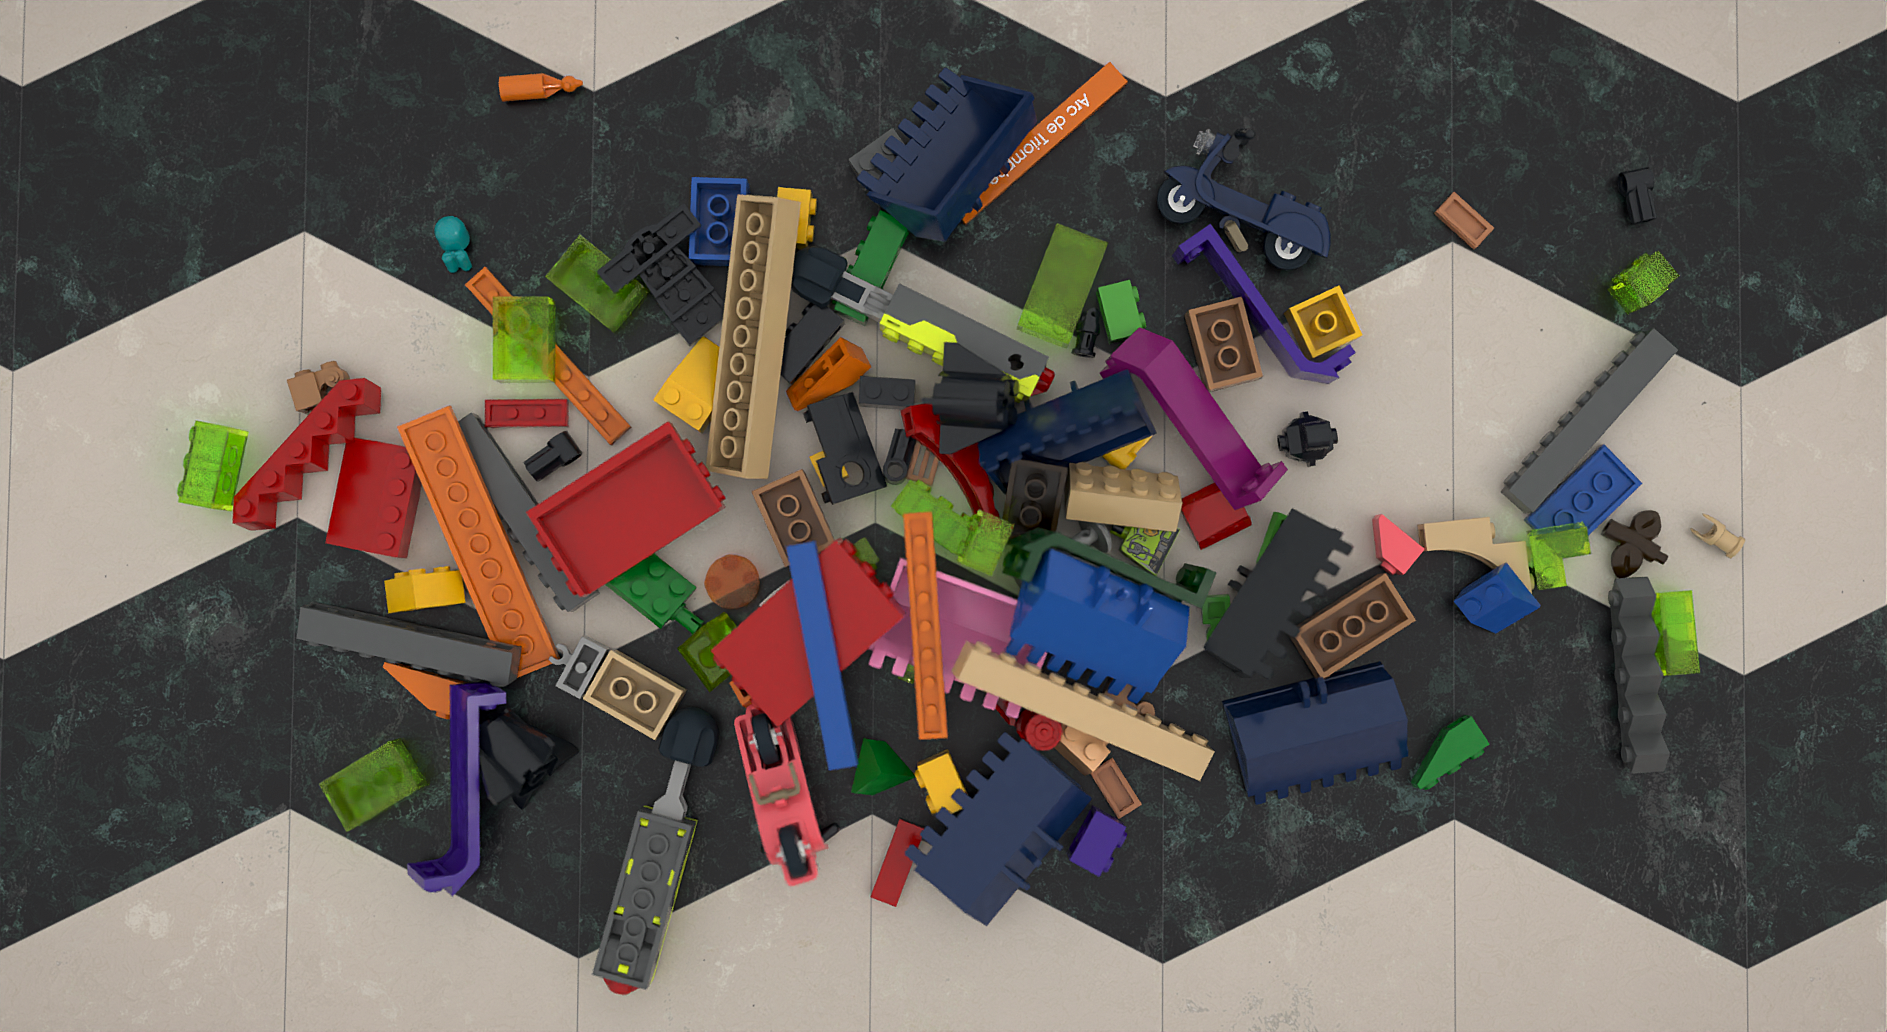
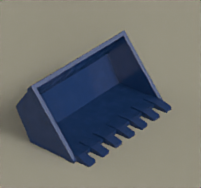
[856,68,1037,242]
[978,369,1157,495]
[905,732,1092,926]

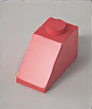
[1372,514,1425,575]

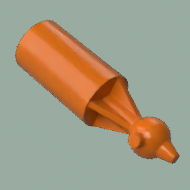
[499,73,583,102]

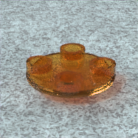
[704,554,760,609]

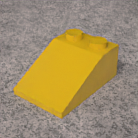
[653,336,720,434]

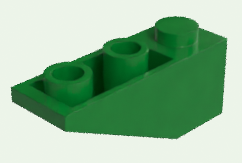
[1411,715,1490,790]

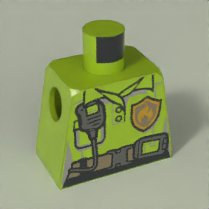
[1110,525,1180,576]

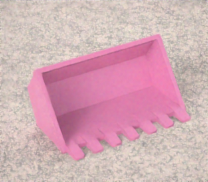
[869,558,1047,718]

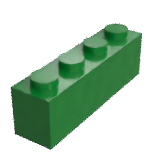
[832,210,909,326]

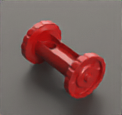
[1015,708,1062,751]

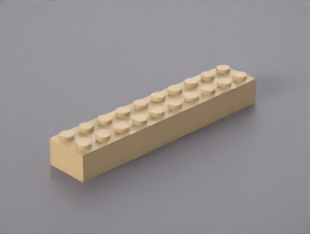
[706,194,801,479]

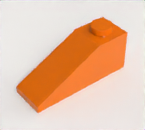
[786,337,871,411]
[383,662,469,719]

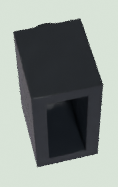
[858,376,916,410]

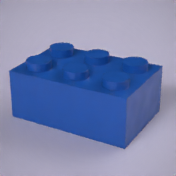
[689,177,750,266]

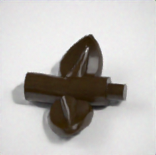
[1601,510,1668,578]

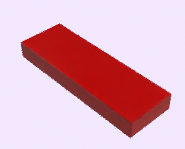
[485,399,568,428]
[870,819,924,907]

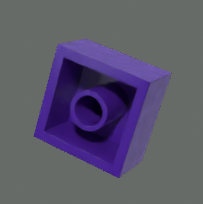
[1066,805,1127,877]

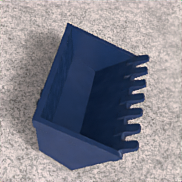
[1222,661,1408,805]

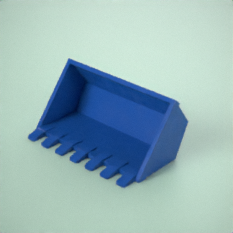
[1005,548,1190,703]

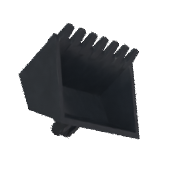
[1203,508,1354,679]

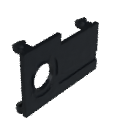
[803,392,887,505]

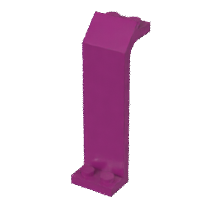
[1099,327,1288,510]

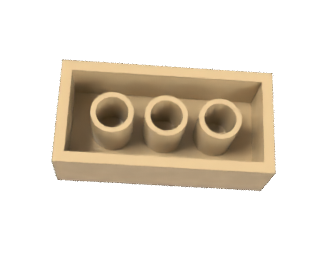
[1064,462,1182,532]

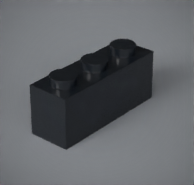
[780,302,845,385]

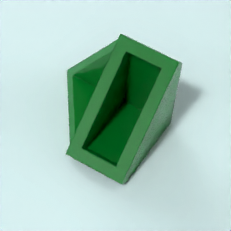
[851,738,916,795]

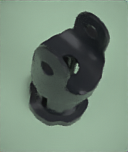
[1071,308,1100,358]

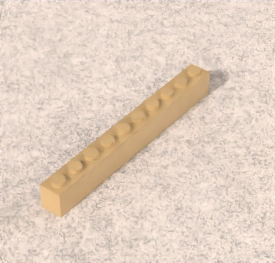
[952,641,1215,781]

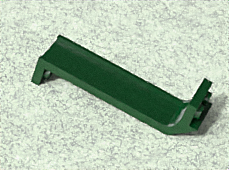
[1002,528,1217,609]

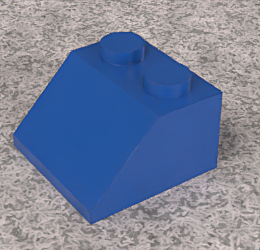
[1454,562,1541,634]

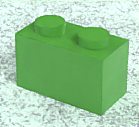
[1096,280,1146,344]

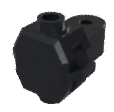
[1277,411,1338,467]

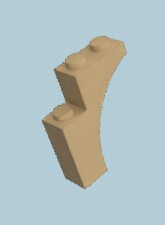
[1417,517,1535,594]

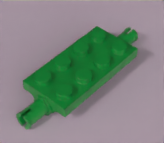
[605,554,704,635]

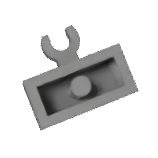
[549,636,610,699]

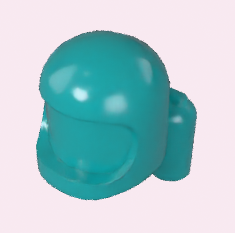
[434,216,472,273]

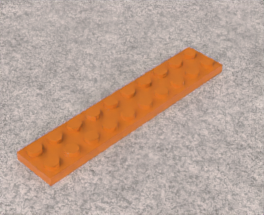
[397,405,560,678]

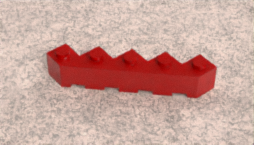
[232,378,381,531]

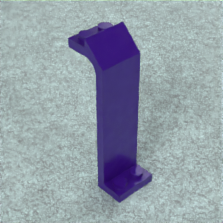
[1172,224,1356,384]
[407,681,506,897]

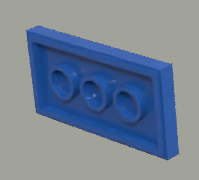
[1524,444,1643,559]

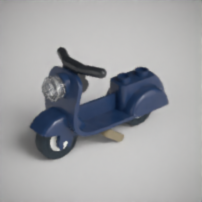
[1157,128,1331,270]

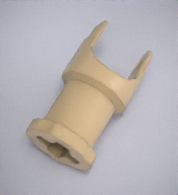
[1690,513,1745,559]

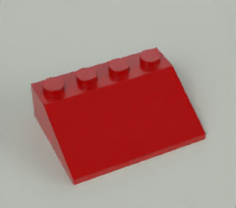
[325,438,422,559]

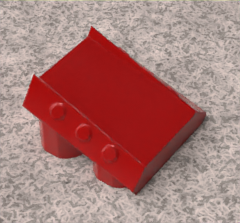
[1181,482,1252,550]

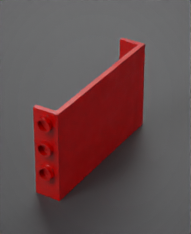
[526,421,726,597]
[710,537,907,727]

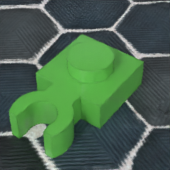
[1202,594,1230,640]

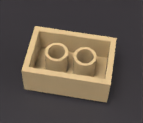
[583,649,687,740]

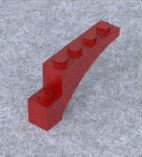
[901,403,1000,535]

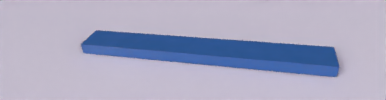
[786,541,858,770]

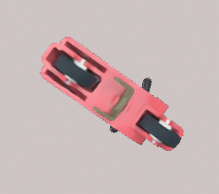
[734,704,840,886]

